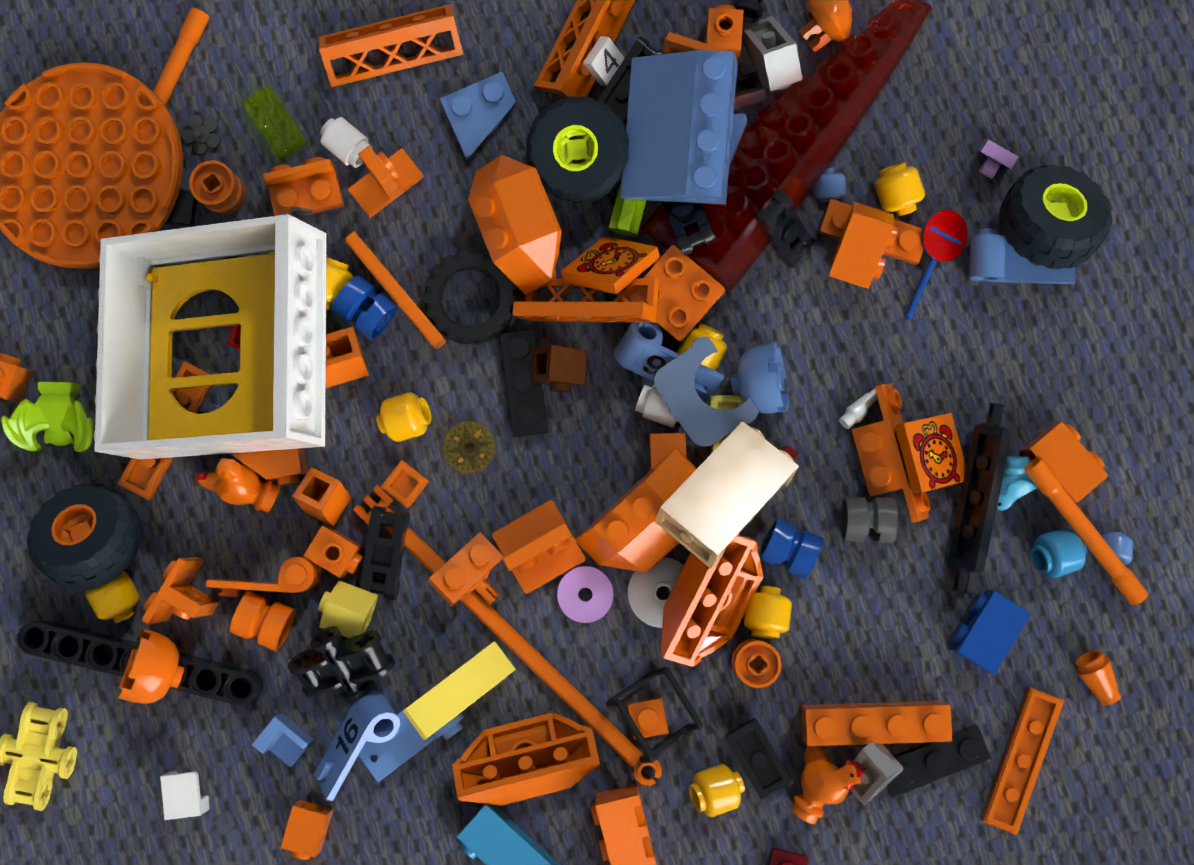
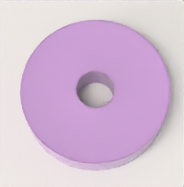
[557,566,613,623]

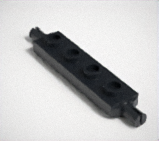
[947,403,1012,593]

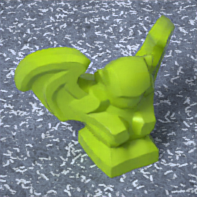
[1,382,93,453]

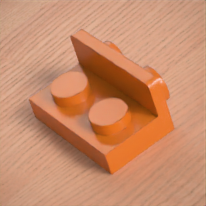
[262,157,344,216]

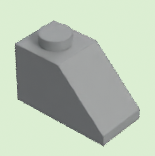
[742,16,803,92]

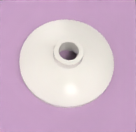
[628,558,684,628]

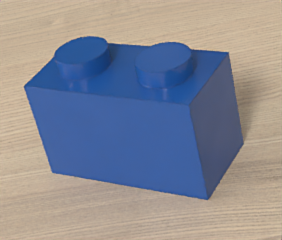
[950,590,1031,675]

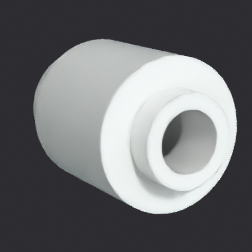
[320,117,373,168]
[635,384,679,428]

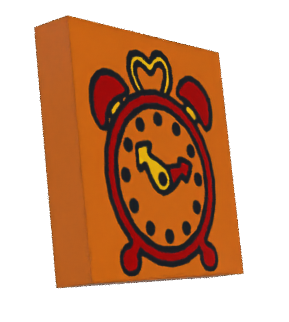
[561,236,660,294]
[895,413,966,495]

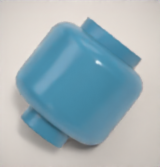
[1030,528,1087,578]

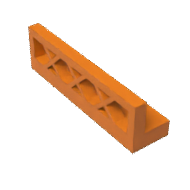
[534,0,635,98]
[319,4,463,87]
[513,278,659,323]

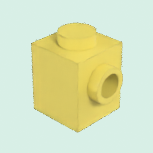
[318,581,378,638]

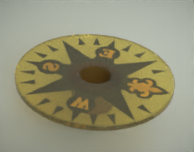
[443,421,495,473]

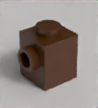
[531,345,588,392]

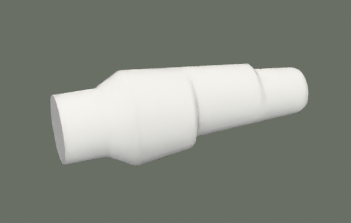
[839,388,878,429]

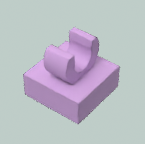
[978,139,1019,179]

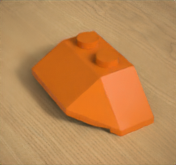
[468,155,562,295]
[575,447,697,573]
[661,534,763,667]
[452,712,600,806]

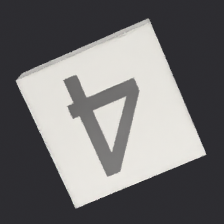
[583,36,625,86]

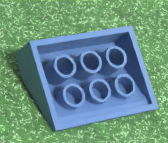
[620,50,738,205]

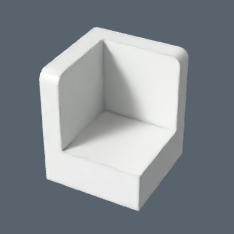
[160,771,210,820]

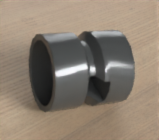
[840,496,898,543]

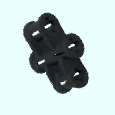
[288,626,395,702]

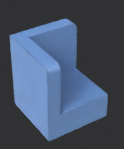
[252,713,314,767]

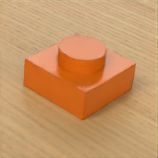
[627,697,669,740]

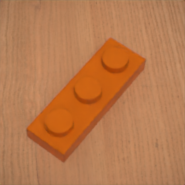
[818,199,924,265]

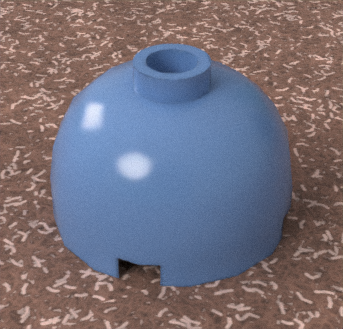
[731,342,789,414]

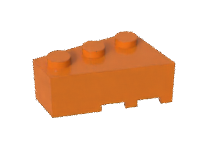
[590,783,657,865]

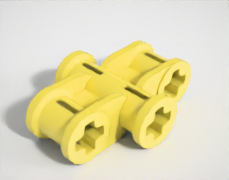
[0,702,77,811]

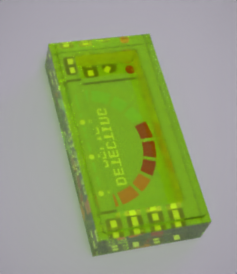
[241,84,308,161]

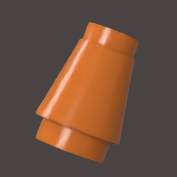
[1075,650,1121,706]

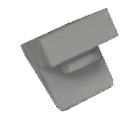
[851,742,903,805]

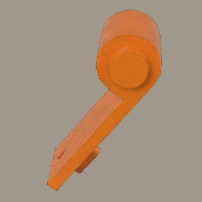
[206,557,322,597]

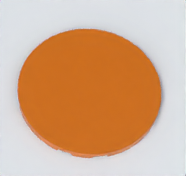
[0,62,183,270]

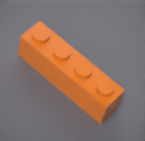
[800,700,952,746]

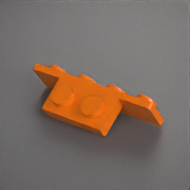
[851,383,930,523]

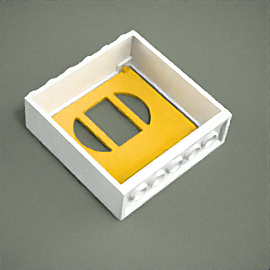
[94,214,326,460]

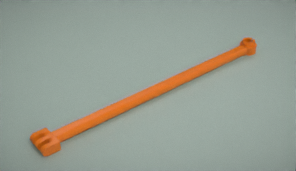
[353,484,662,786]

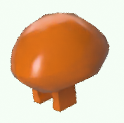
[799,0,852,53]

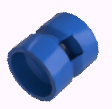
[331,275,398,340]
[759,518,823,579]

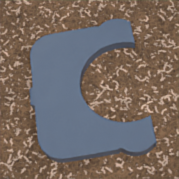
[654,336,759,447]

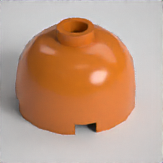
[117,628,184,704]

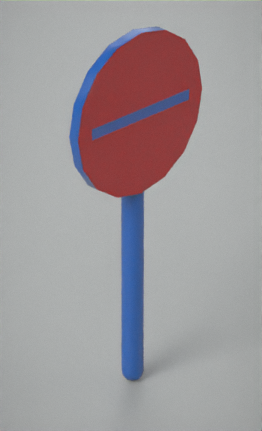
[905,210,968,320]

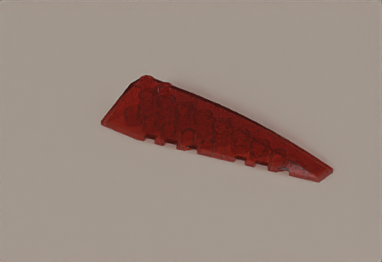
[641,0,931,293]

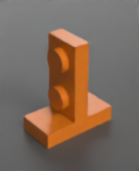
[348,146,424,218]

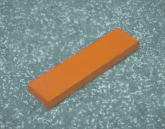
[345,231,447,349]
[117,361,212,500]
[981,687,1065,835]

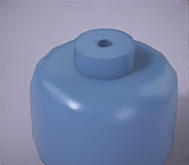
[811,168,846,202]
[1102,532,1133,565]

